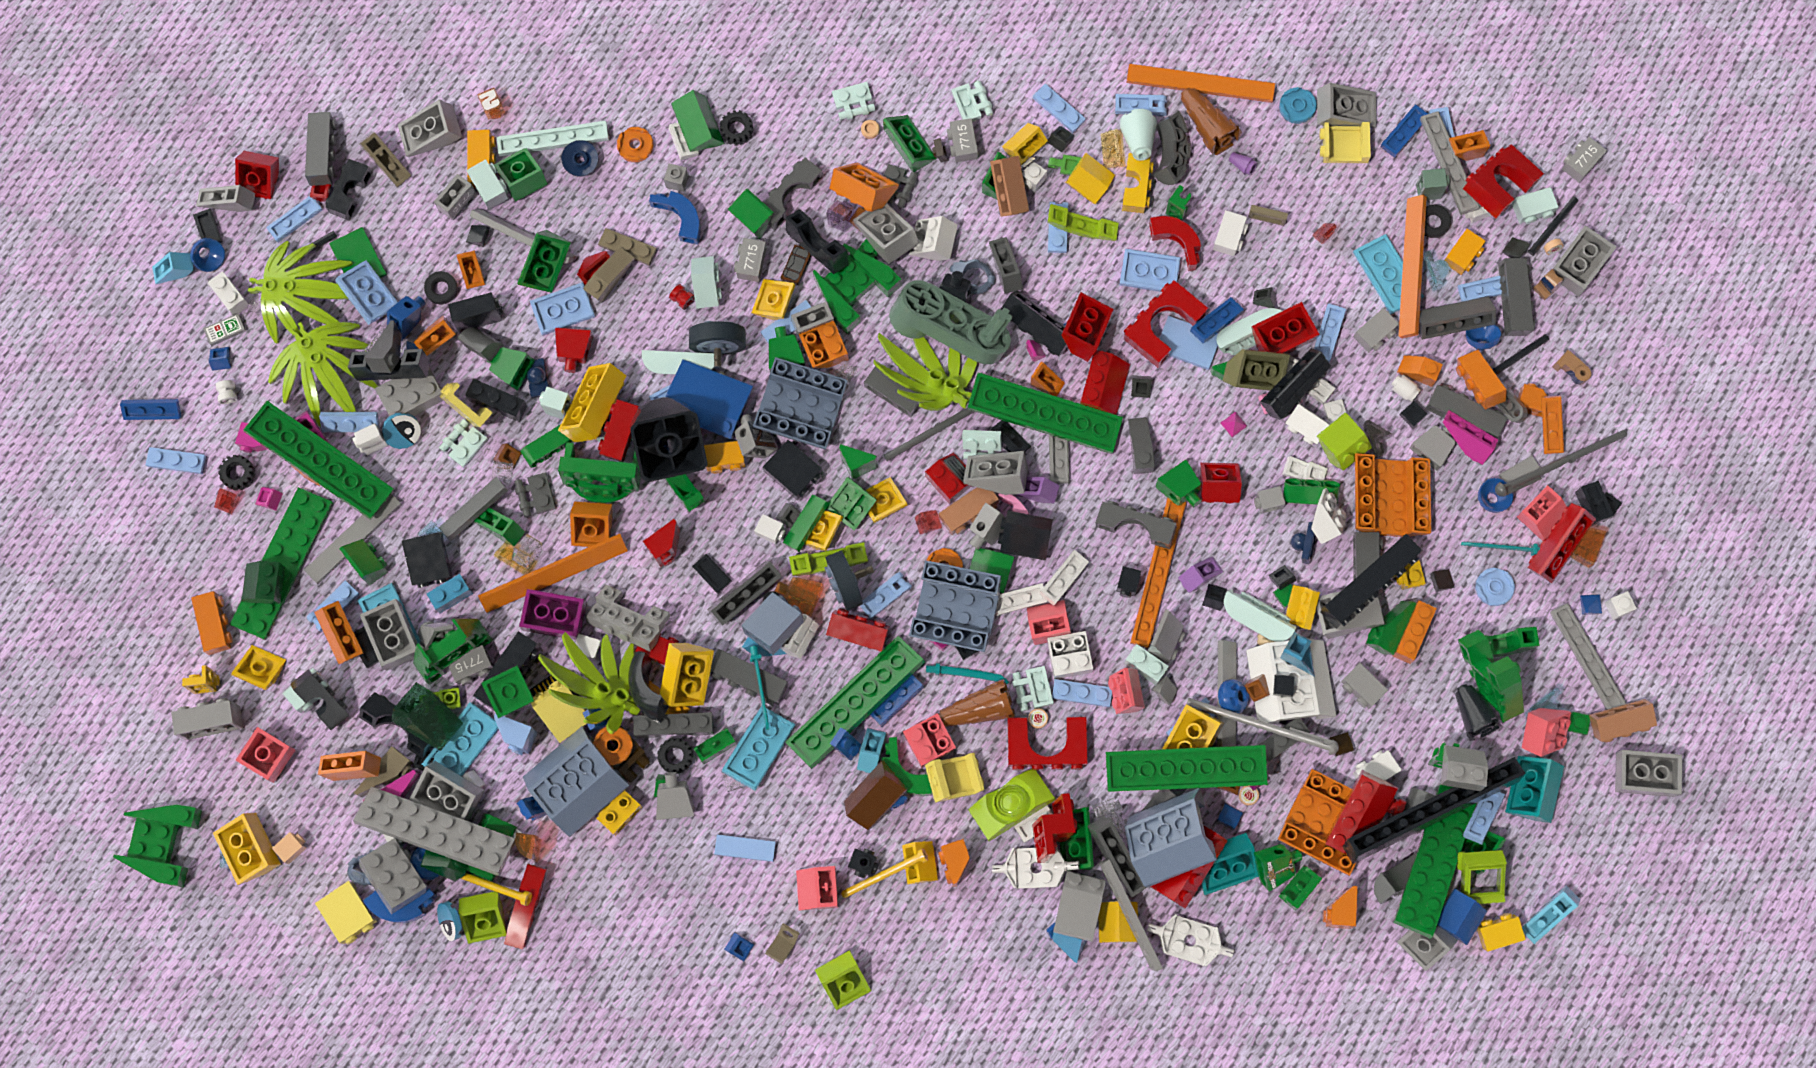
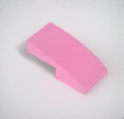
[998,493,1030,515]

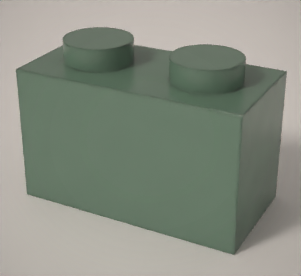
[1416,168,1449,200]

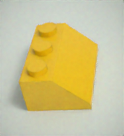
[659,643,714,707]
[1162,704,1224,749]
[213,813,281,885]

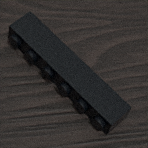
[1320,534,1423,629]

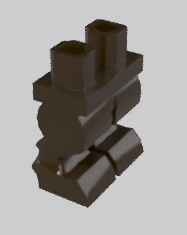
[607,726,651,783]

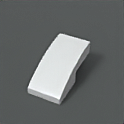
[1282,456,1327,480]

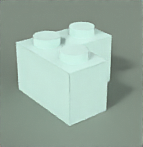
[466,160,509,210]
[691,256,722,309]

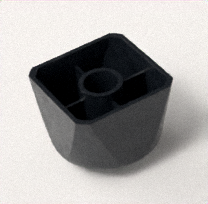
[630,397,708,482]

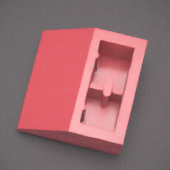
[1517,485,1567,541]
[1027,600,1072,645]
[1108,668,1145,714]
[1522,708,1571,757]
[903,713,956,769]
[796,866,838,911]

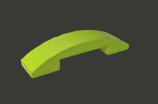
[1047,204,1119,241]
[789,542,868,576]

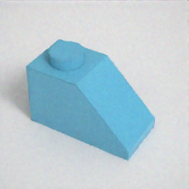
[152,252,193,284]
[857,728,886,773]

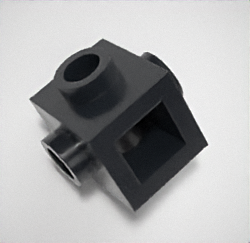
[848,848,879,879]

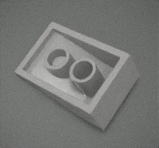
[1317,82,1376,128]
[397,99,462,157]
[853,203,919,264]
[963,451,1028,495]
[1148,609,1185,664]
[1053,871,1106,942]

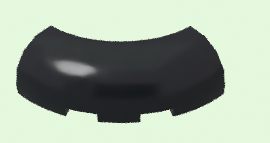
[628,651,669,723]

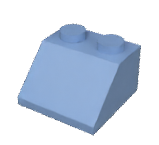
[494,713,538,755]

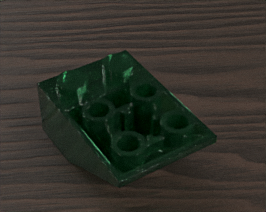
[392,682,463,751]

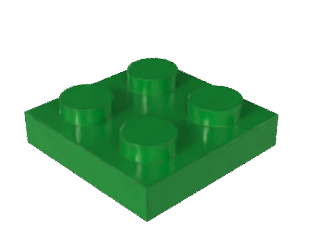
[481,666,535,719]

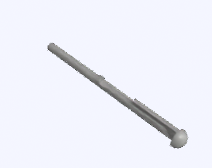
[1187,698,1339,755]

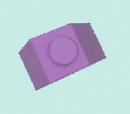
[1013,477,1059,504]
[1178,556,1223,593]

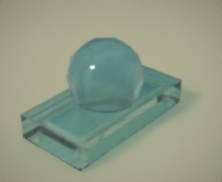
[1423,250,1450,292]
[1524,688,1562,718]

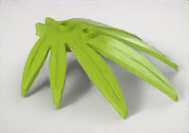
[248,241,353,344]
[268,322,378,427]
[873,333,977,411]
[538,632,640,734]

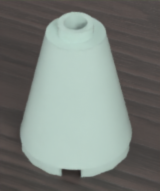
[1120,109,1157,160]

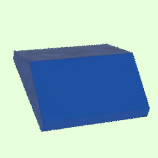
[1437,889,1487,945]

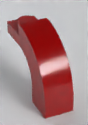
[1149,216,1201,271]

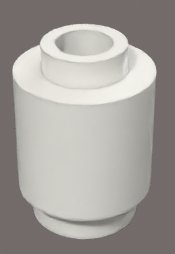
[1391,375,1420,402]

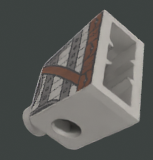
[735,414,778,459]

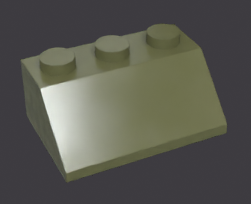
[1223,349,1290,391]

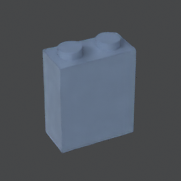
[741,592,804,655]

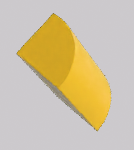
[1002,123,1048,165]
[902,841,938,885]

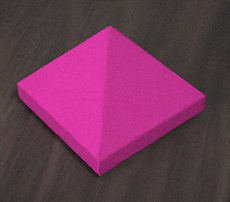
[1220,412,1247,437]

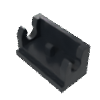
[990,420,1031,453]
[1575,481,1614,527]

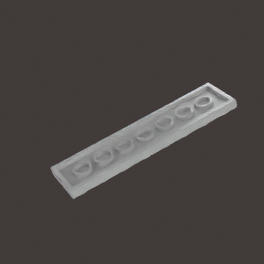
[353,787,516,876]

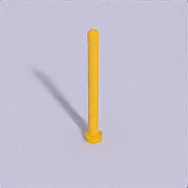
[841,848,929,898]
[460,873,532,906]

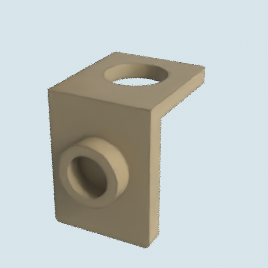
[765,923,800,964]

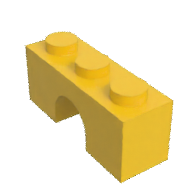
[1122,153,1154,213]

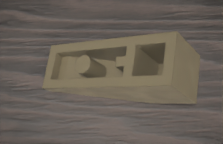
[359,132,411,187]
[583,247,635,303]
[354,746,413,797]

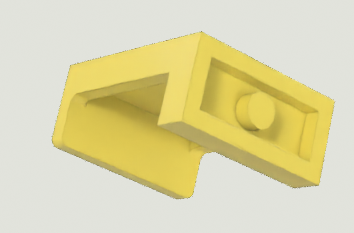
[1319,122,1371,163]
[440,383,492,427]
[531,681,587,743]
[925,753,984,803]
[315,881,377,945]

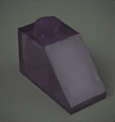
[826,200,854,233]

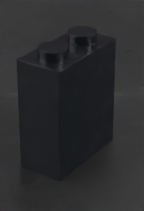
[448,292,504,333]
[763,440,823,501]
[998,511,1053,560]
[402,532,452,588]

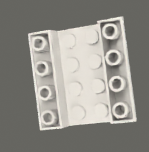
[1246,638,1336,725]

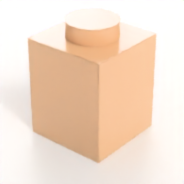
[272,832,307,864]

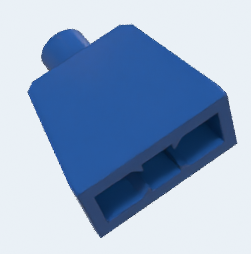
[387,296,426,341]

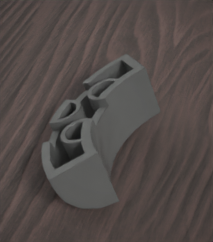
[1153,110,1190,185]
[1374,853,1416,904]

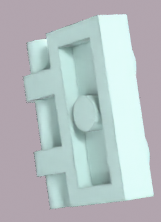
[951,81,993,121]
[832,82,875,120]
[439,419,488,468]
[962,430,1002,459]
[1012,666,1053,712]

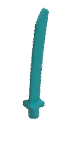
[1461,542,1540,556]
[750,646,769,730]
[926,663,1009,684]

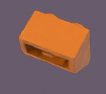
[799,321,849,369]
[938,839,970,888]

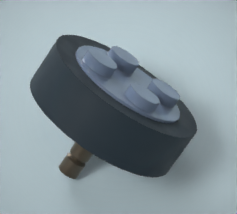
[689,321,746,369]
[825,550,874,611]

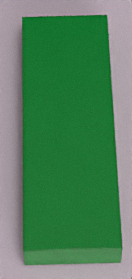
[782,494,829,552]

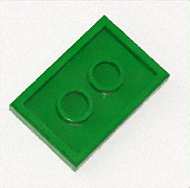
[329,227,387,278]

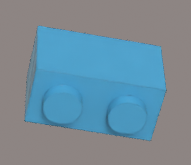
[426,574,473,614]

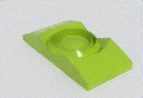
[968,769,1055,842]

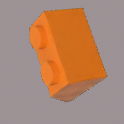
[570,501,613,547]
[1323,886,1357,929]

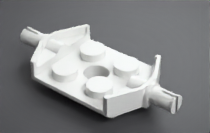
[992,847,1079,889]
[1147,914,1234,967]

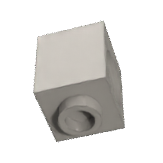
[664,163,689,192]
[1254,486,1285,514]

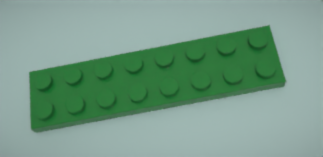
[967,372,1123,454]
[243,401,394,520]
[229,487,333,640]
[785,636,925,769]
[1106,745,1268,792]
[1393,783,1477,939]

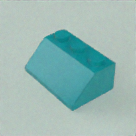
[1505,756,1564,823]
[1201,833,1258,896]

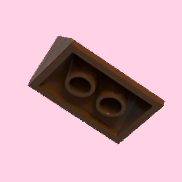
[844,761,908,830]

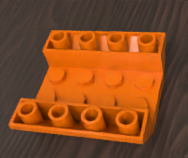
[1355,453,1431,537]
[1277,769,1356,876]

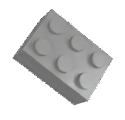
[1553,225,1616,297]
[375,367,444,416]
[360,599,418,671]
[171,698,243,740]
[1615,750,1682,797]
[410,761,485,822]
[359,838,427,914]

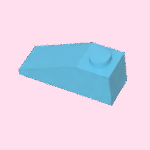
[1522,885,1580,944]

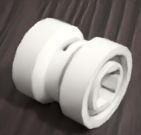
[215,380,238,404]

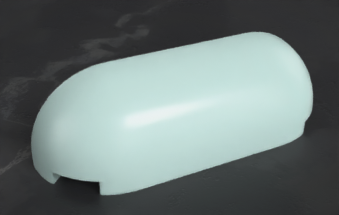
[1216,308,1281,355]
[642,350,714,374]
[1224,590,1296,642]

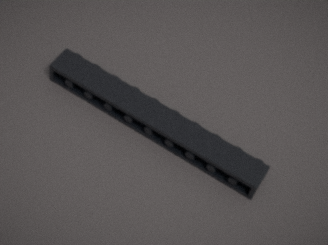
[1343,757,1526,864]

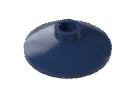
[561,140,598,177]

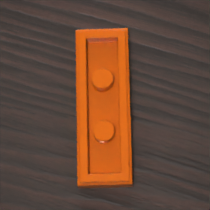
[1541,395,1564,454]

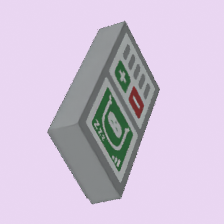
[203,313,246,346]

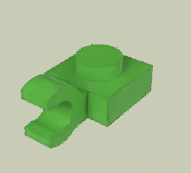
[1048,154,1081,176]

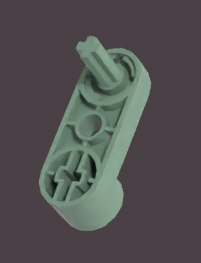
[889,280,1012,364]

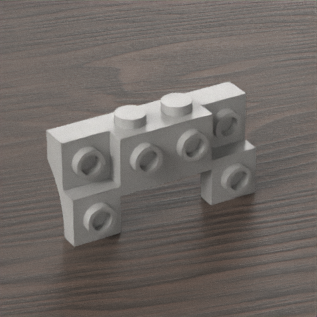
[585,585,670,651]

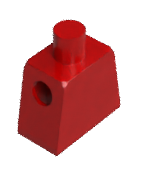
[555,328,593,373]

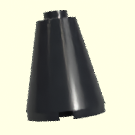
[1455,684,1504,741]

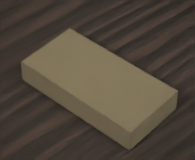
[1248,205,1288,226]

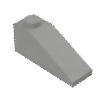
[196,185,255,212]
[418,621,453,650]

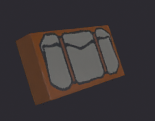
[781,244,811,285]

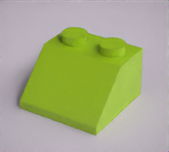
[1317,413,1372,471]
[458,891,507,944]
[815,950,871,1011]

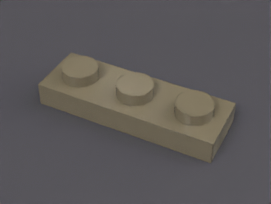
[598,228,657,266]

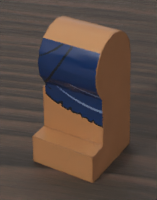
[1533,269,1564,301]
[1552,350,1591,385]

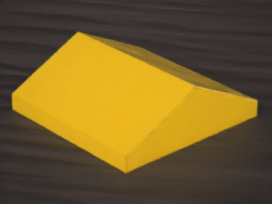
[1065,153,1115,204]
[751,279,795,320]
[866,477,908,523]
[805,510,843,551]
[231,645,286,690]
[1098,901,1138,943]

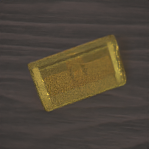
[1100,129,1126,168]
[493,542,538,575]

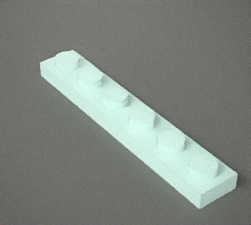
[496,121,609,157]

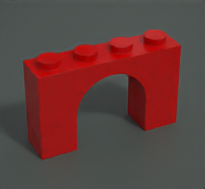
[1463,144,1544,219]
[1124,280,1209,368]
[1007,717,1087,771]
[1150,825,1227,909]

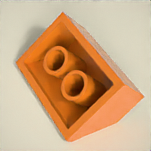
[829,162,899,212]

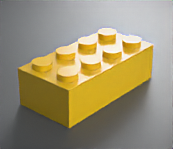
[558,363,627,442]

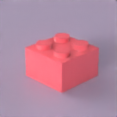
[236,727,295,783]

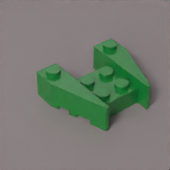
[813,243,902,334]
[413,619,494,685]
[1458,630,1524,723]
[113,804,202,888]

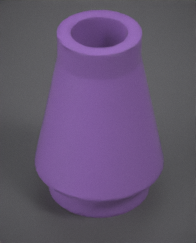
[1228,152,1257,175]

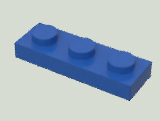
[1380,104,1428,158]
[1190,297,1244,343]
[120,399,181,420]
[870,675,924,727]

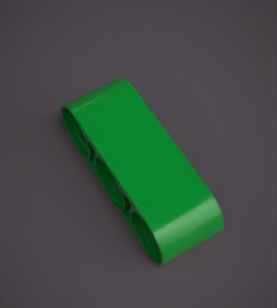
[520,424,574,468]
[1283,478,1340,505]

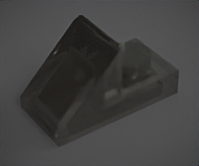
[1363,420,1392,459]

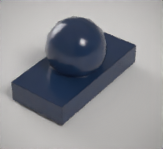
[527,358,549,398]
[1290,522,1316,564]

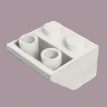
[909,216,958,261]
[1311,488,1347,544]
[1047,631,1093,679]

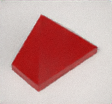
[577,251,610,285]

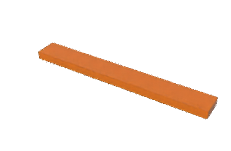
[1126,64,1275,103]
[1398,195,1427,339]
[1130,498,1186,648]
[478,533,628,613]

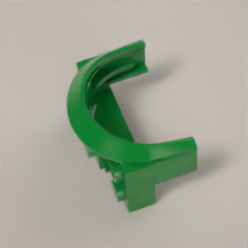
[558,442,641,503]

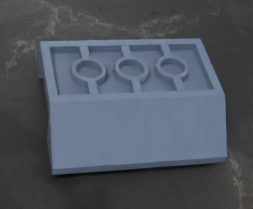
[753,357,848,450]
[909,560,1001,652]
[523,726,630,837]
[1124,788,1217,888]

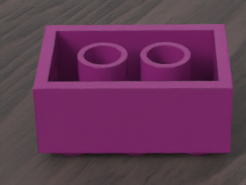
[519,589,587,640]

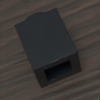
[1116,566,1141,598]

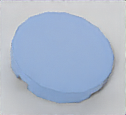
[1475,568,1515,606]

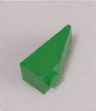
[473,508,525,547]
[1365,601,1416,655]

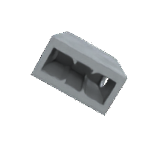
[1409,425,1456,471]
[969,503,1006,550]
[656,772,695,820]

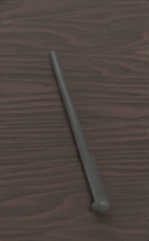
[883,381,1013,461]
[1495,430,1627,497]

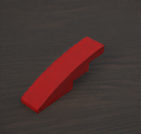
[504,864,547,950]

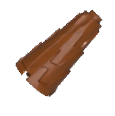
[1181,88,1242,155]
[938,679,1015,727]

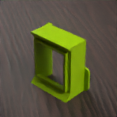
[1457,850,1507,904]

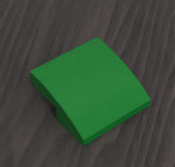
[826,477,877,531]
[969,548,1014,594]

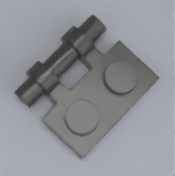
[883,164,918,208]
[515,472,556,517]

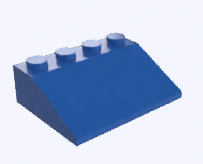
[665,359,753,439]

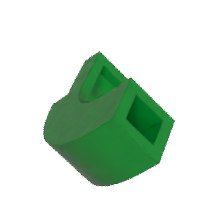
[665,474,705,512]
[1489,626,1540,657]
[882,737,932,796]

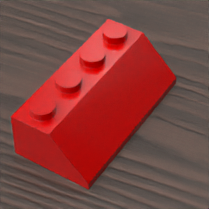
[1527,503,1596,583]
[1325,770,1398,854]

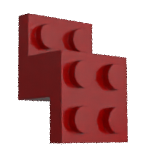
[1032,793,1077,863]

